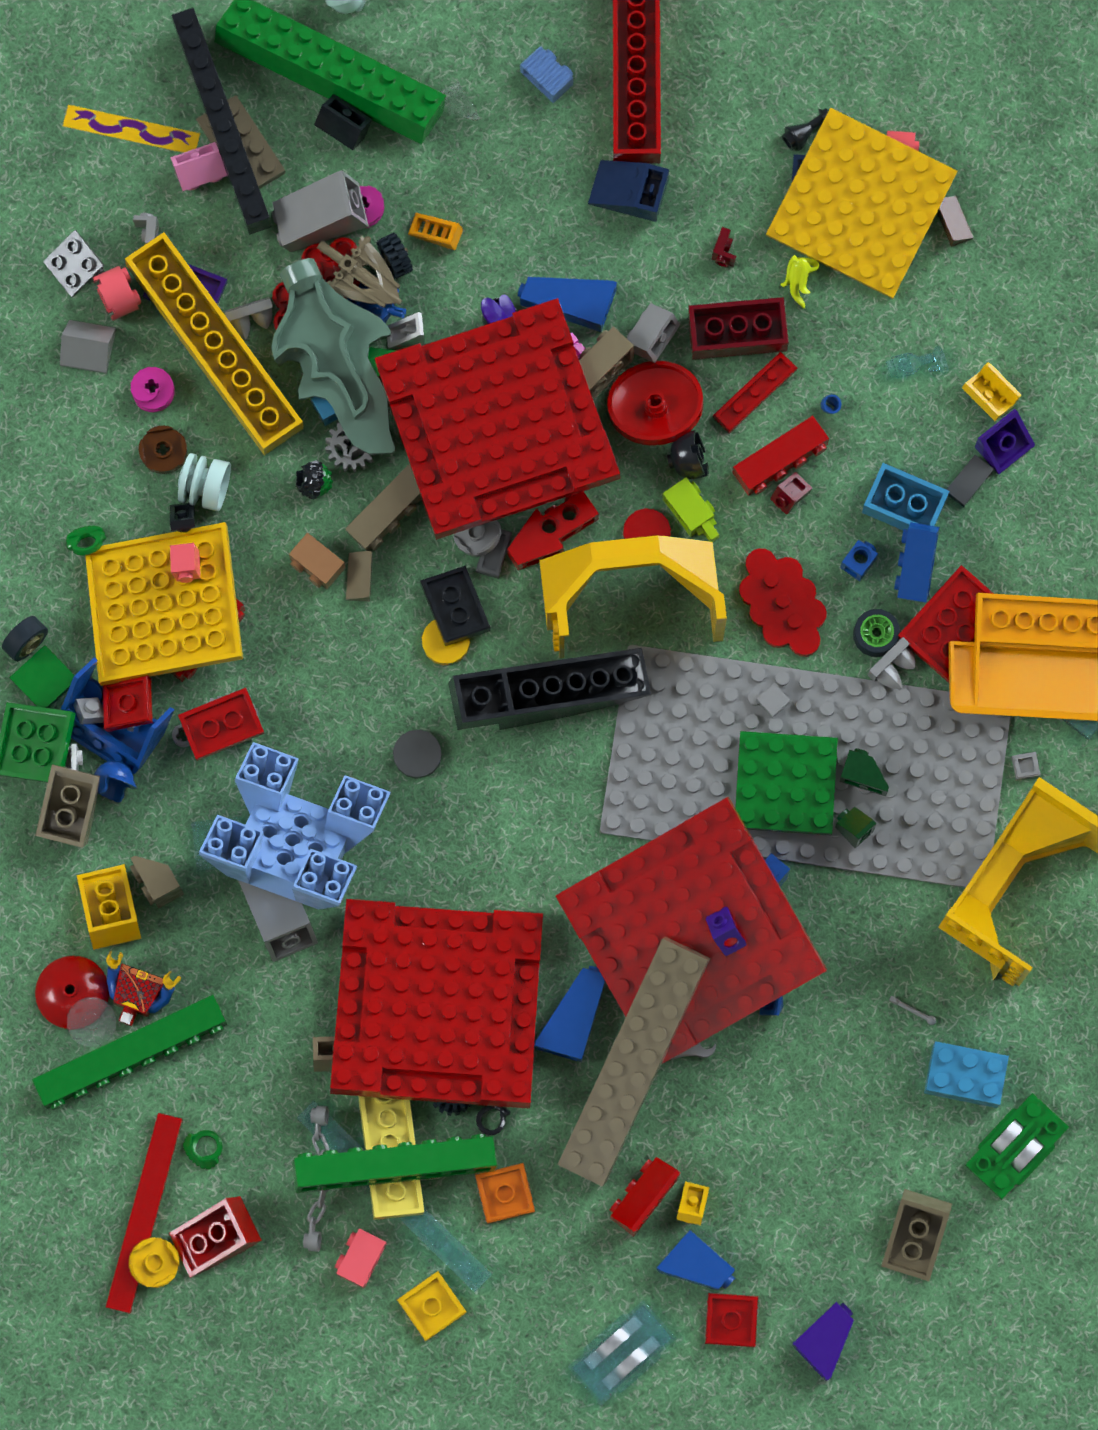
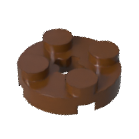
[139,425,187,474]

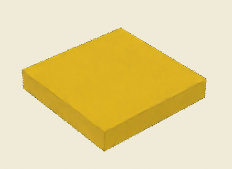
[397,1271,467,1341]

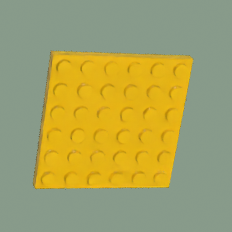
[766,107,958,299]
[85,522,243,686]

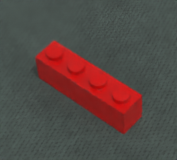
[732,416,829,496]

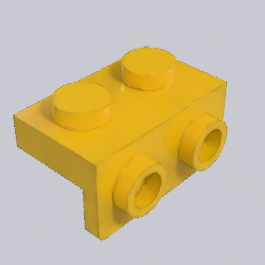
[962,362,1021,421]

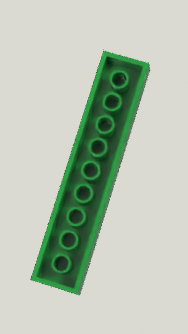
[214,0,446,145]

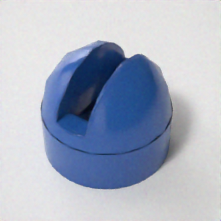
[821,394,841,414]

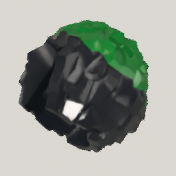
[296,460,333,500]

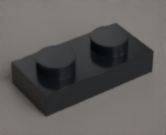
[170,502,195,532]

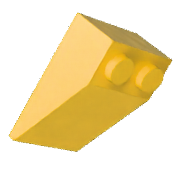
[77,864,142,950]

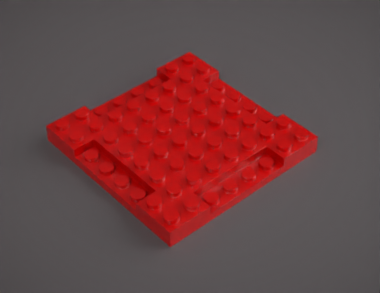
[375,298,620,540]
[555,797,827,1064]
[330,899,543,1109]

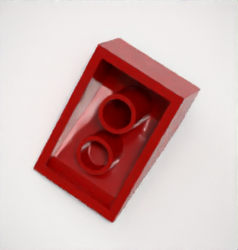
[169,1196,262,1278]

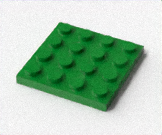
[735,731,838,836]

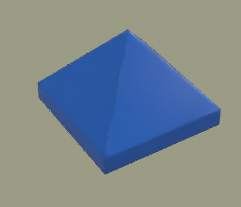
[759,996,783,1016]

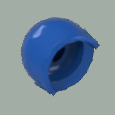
[94,761,137,803]

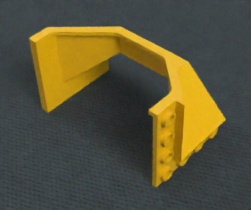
[539,535,727,658]
[938,777,1098,986]

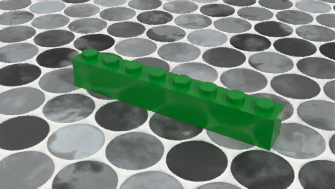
[32,995,227,1110]
[292,1134,497,1193]

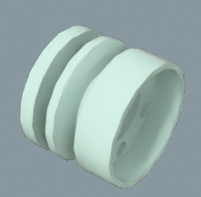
[178,453,231,511]

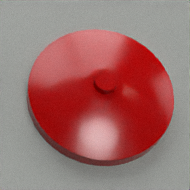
[607,361,704,446]

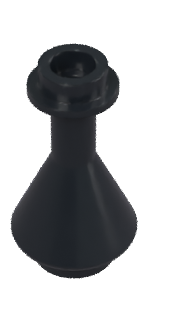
[782,108,828,151]

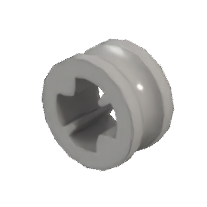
[172,724,190,748]

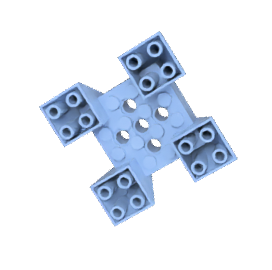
[199,742,391,910]

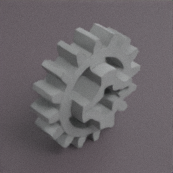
[325,423,376,473]

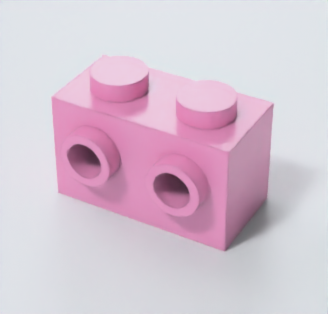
[170,142,227,191]

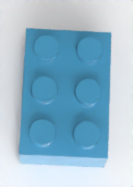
[862,463,949,530]
[924,1041,1009,1108]

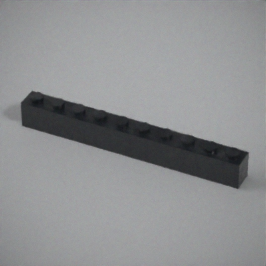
[171,7,271,235]

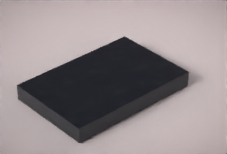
[420,565,491,646]

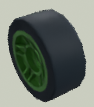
[853,609,900,657]

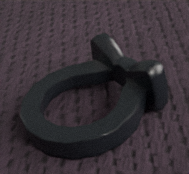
[476,1106,511,1135]

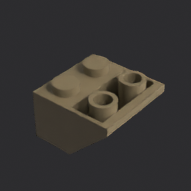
[130,856,184,909]

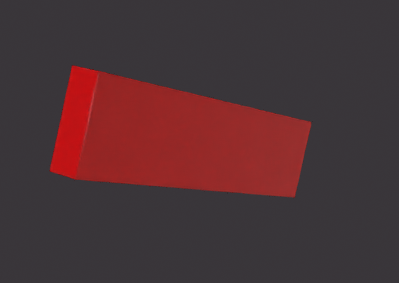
[713,352,797,434]

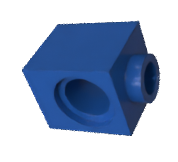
[840,540,878,582]

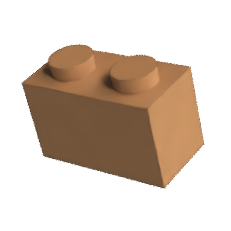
[289,533,346,589]

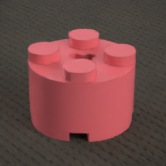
[92,266,141,321]

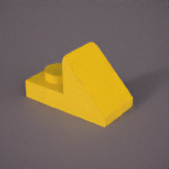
[676,1181,709,1225]

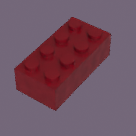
[688,297,789,360]

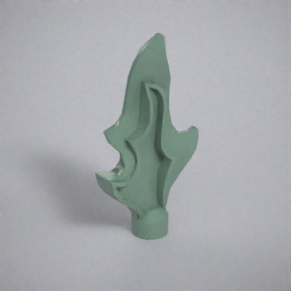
[271,258,396,455]

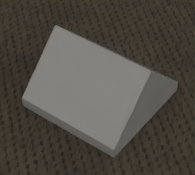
[60,320,116,374]

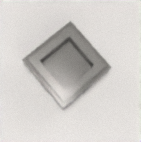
[756,683,791,718]
[1011,752,1041,781]

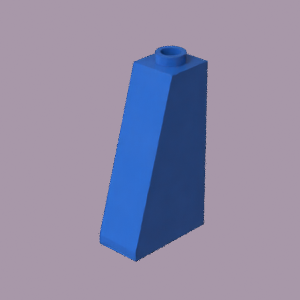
[517,277,617,332]
[534,966,605,1063]

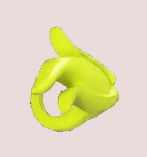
[780,255,819,309]

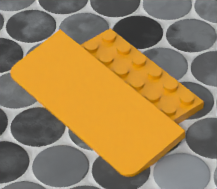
[949,593,1098,721]

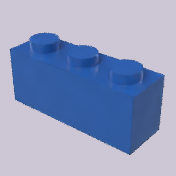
[894,522,940,602]

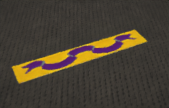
[63,105,200,153]

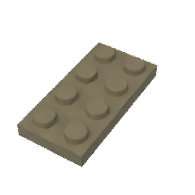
[196,95,286,189]

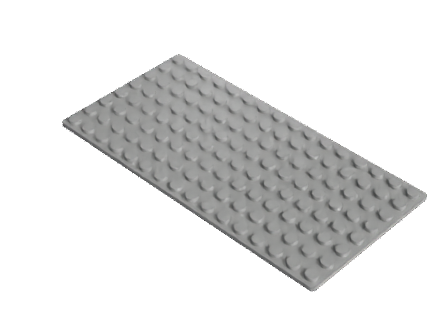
[600,645,1011,888]

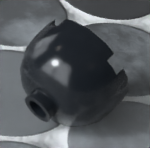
[667,430,709,479]

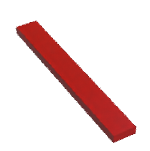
[106,1113,183,1314]

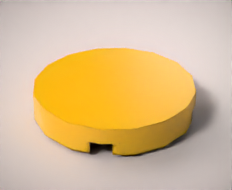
[422,620,470,665]
[129,1237,180,1288]

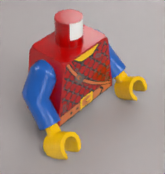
[106,951,181,1026]

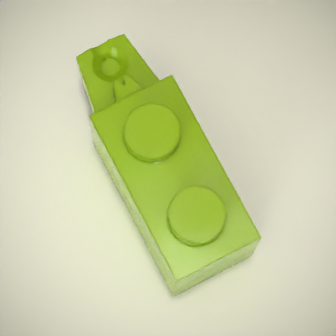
[662,477,719,542]

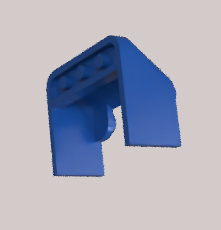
[61,658,174,774]

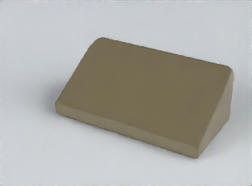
[346,551,373,602]

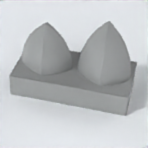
[224,297,273,341]
[867,637,915,689]

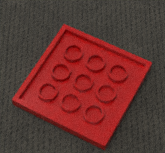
[898,565,994,683]

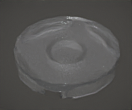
[67,997,116,1047]

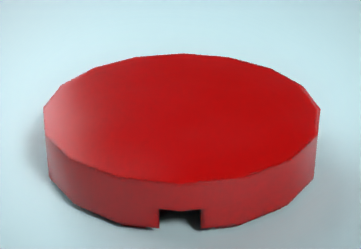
[623,508,671,539]

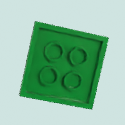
[0,702,76,783]

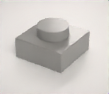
[73,698,104,724]

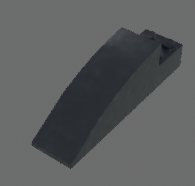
[448,648,651,730]

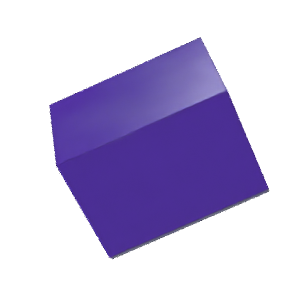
[975,409,1035,474]

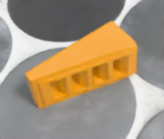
[408,213,463,250]

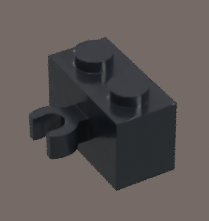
[314,94,372,150]

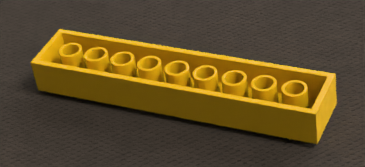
[125,232,303,455]

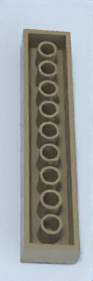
[557,937,711,1187]

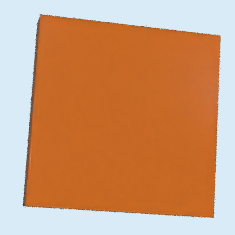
[475,1163,535,1224]

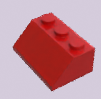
[610,1157,681,1237]

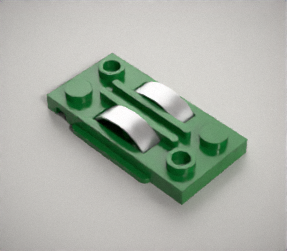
[965,1093,1069,1200]

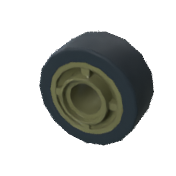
[2,616,48,662]

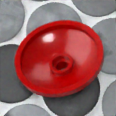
[35,956,109,1029]

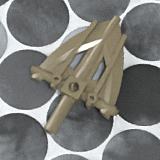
[317,236,402,308]

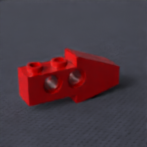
[507,491,599,571]

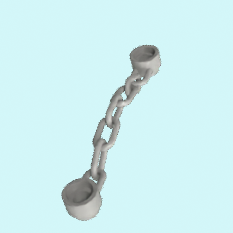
[303,1106,329,1252]

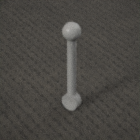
[889,996,936,1025]

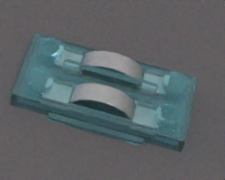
[568,1300,677,1406]

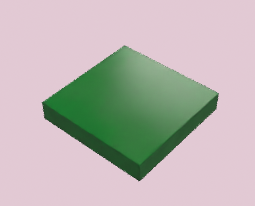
[9,645,75,708]

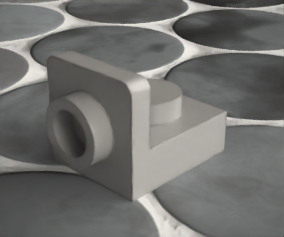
[133,213,159,244]

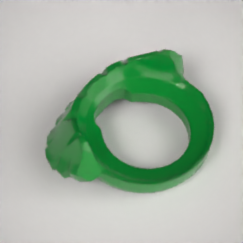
[66,526,106,556]
[183,1130,223,1169]

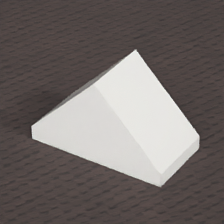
[387,312,425,349]

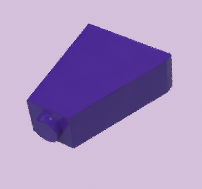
[792,1302,854,1382]

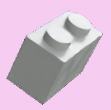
[627,303,680,363]

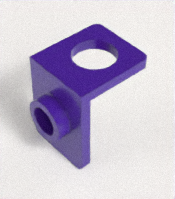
[706,907,747,956]

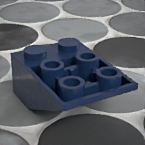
[588,160,669,222]

